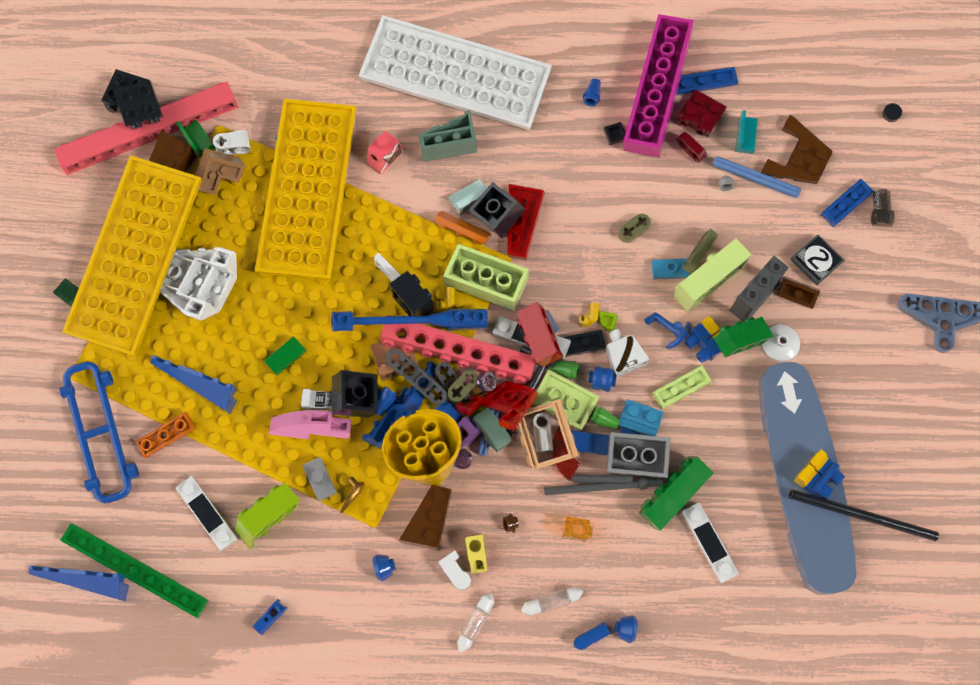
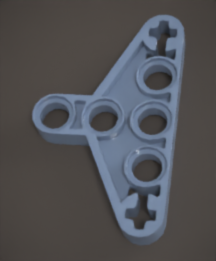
[897,294,980,353]

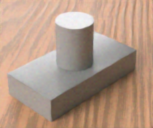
[302,457,337,502]

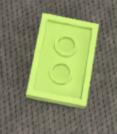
[532,369,600,431]

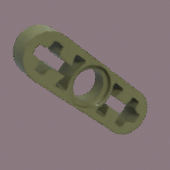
[682,228,718,274]

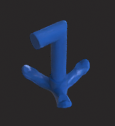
[644,312,691,349]

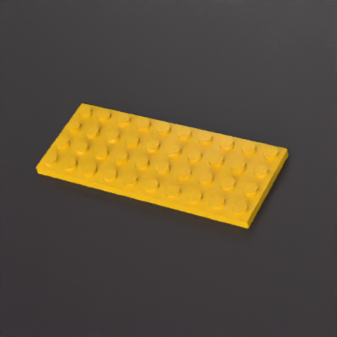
[255,99,357,281]
[62,155,202,357]

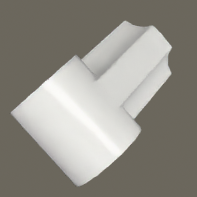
[532,413,553,453]

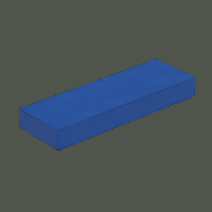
[821,179,874,227]

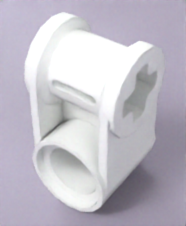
[213,130,251,155]

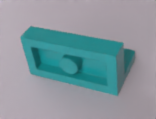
[735,110,758,154]

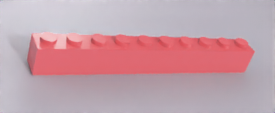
[54,81,239,175]

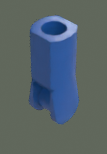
[252,599,288,635]
[573,622,610,650]

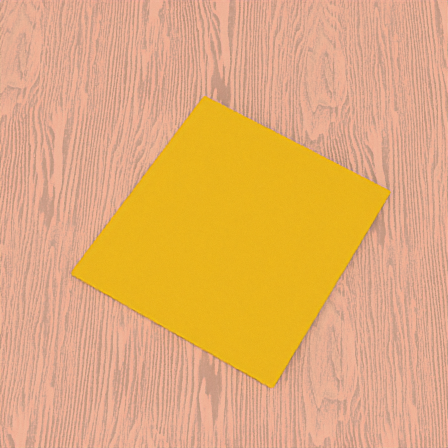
[71,125,511,528]

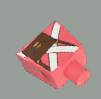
[367,131,404,175]

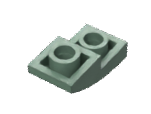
[472,407,512,452]

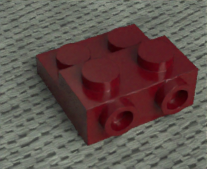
[677,89,727,137]

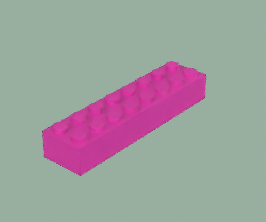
[624,14,694,158]

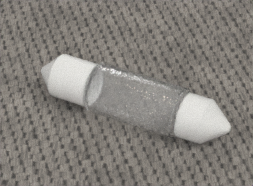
[521,587,583,616]
[457,593,495,652]

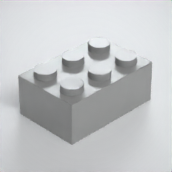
[606,432,670,478]

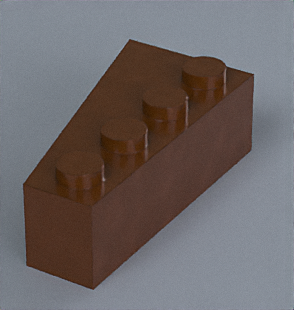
[149,130,197,172]

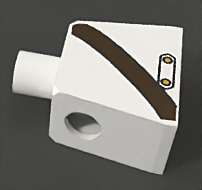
[606,329,649,377]

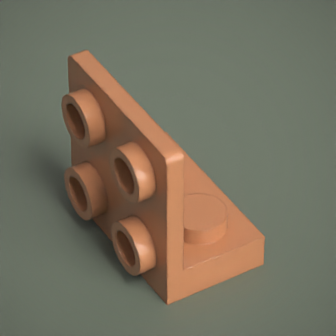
[371,335,418,381]

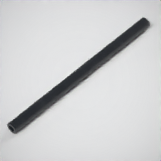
[788,489,939,541]

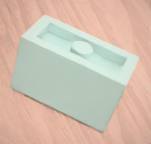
[449,180,488,216]

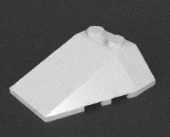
[160,247,237,321]

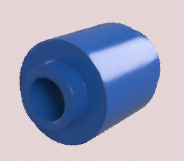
[435,400,463,424]

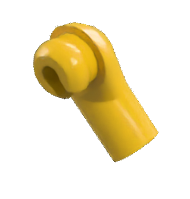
[435,287,455,312]
[579,303,599,327]

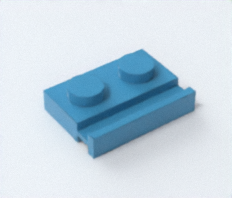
[618,399,664,436]

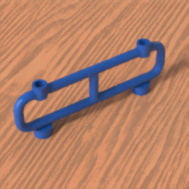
[59,361,139,504]

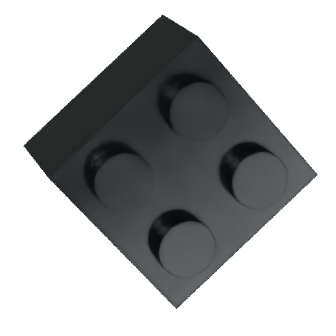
[468,182,525,239]
[389,270,433,316]
[332,370,378,418]

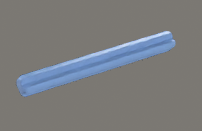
[713,156,801,198]

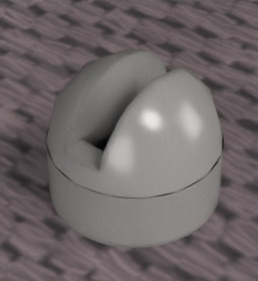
[719,175,734,191]

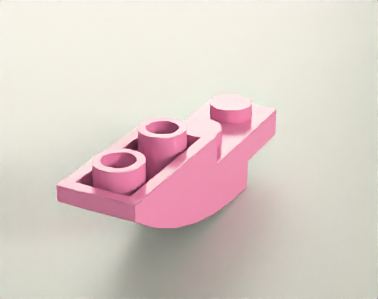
[269,410,351,439]

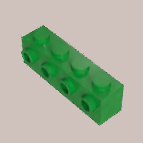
[638,456,713,531]

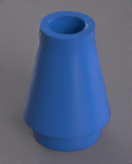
[583,78,601,107]
[376,386,397,416]

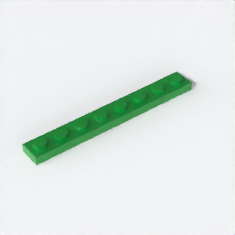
[60,523,209,618]

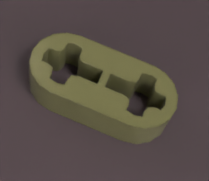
[619,214,651,243]
[446,370,478,403]

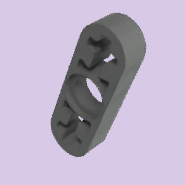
[434,362,471,408]

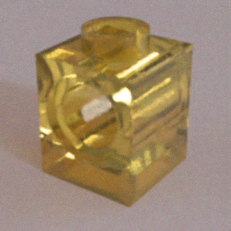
[562,516,593,542]

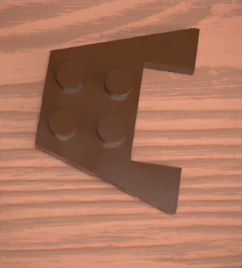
[761,115,833,184]

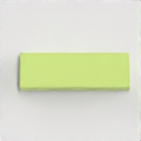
[652,365,712,410]

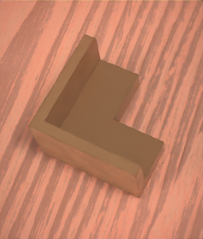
[195,148,245,195]

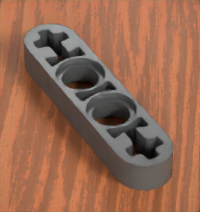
[385,347,447,405]

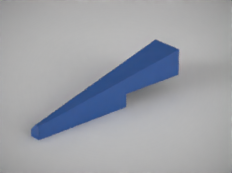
[150,355,237,415]
[361,362,436,450]
[29,566,129,601]

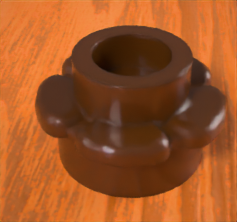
[503,513,519,533]

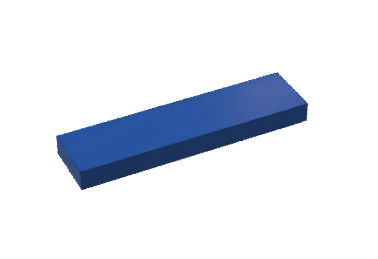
[676,67,739,96]

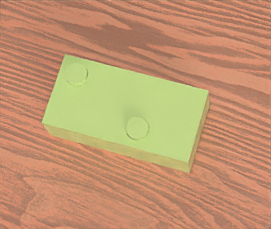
[673,238,751,312]
[443,244,529,311]

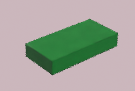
[264,336,307,376]

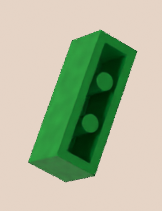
[714,317,773,358]

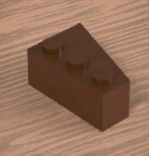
[399,485,452,551]

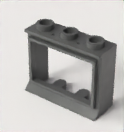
[729,256,789,322]

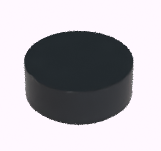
[882,103,902,122]

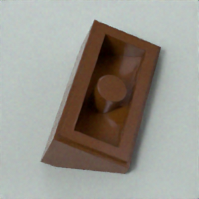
[777,276,820,309]

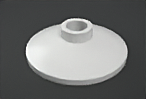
[762,324,800,362]

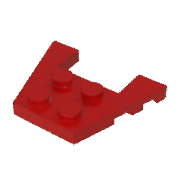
[456,380,538,431]

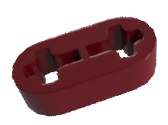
[676,132,707,163]

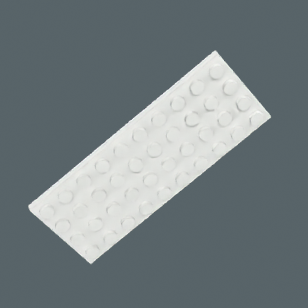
[358,15,552,131]

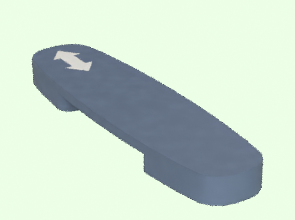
[759,362,856,595]

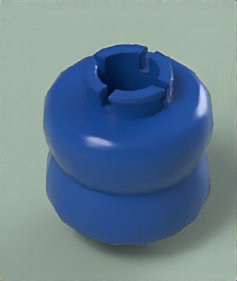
[588,366,617,392]

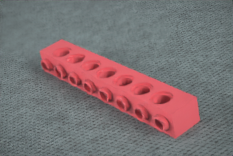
[379,315,535,384]

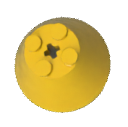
[382,409,462,486]

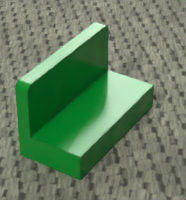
[176,120,215,158]

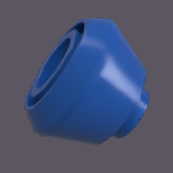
[372,554,396,582]
[614,615,638,643]

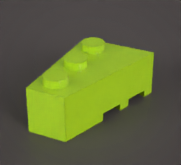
[235,483,300,549]

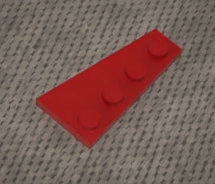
[507,184,545,260]

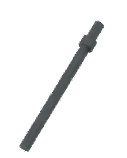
[544,477,663,495]

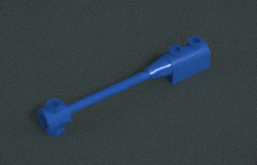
[331,309,488,331]

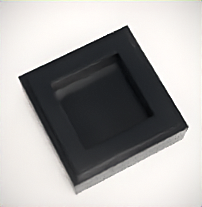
[603,122,626,145]

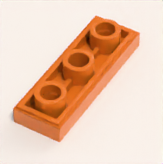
[434,211,491,245]
[135,412,197,459]

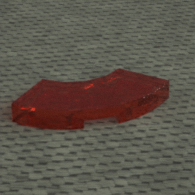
[552,426,580,481]

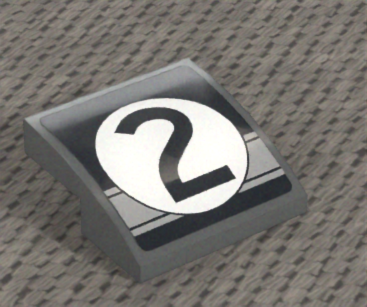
[790,235,845,285]

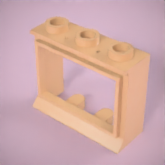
[516,399,580,470]

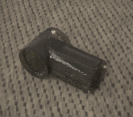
[871,189,895,227]

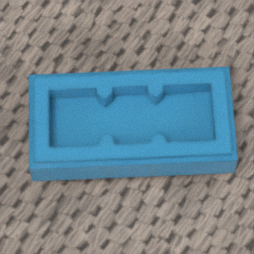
[651,258,691,280]

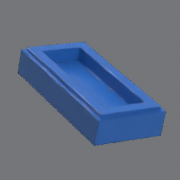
[571,430,609,456]

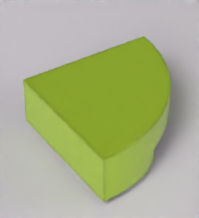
[598,311,618,332]

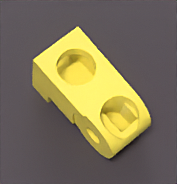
[465,534,487,574]

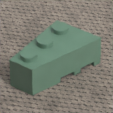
[419,110,477,162]

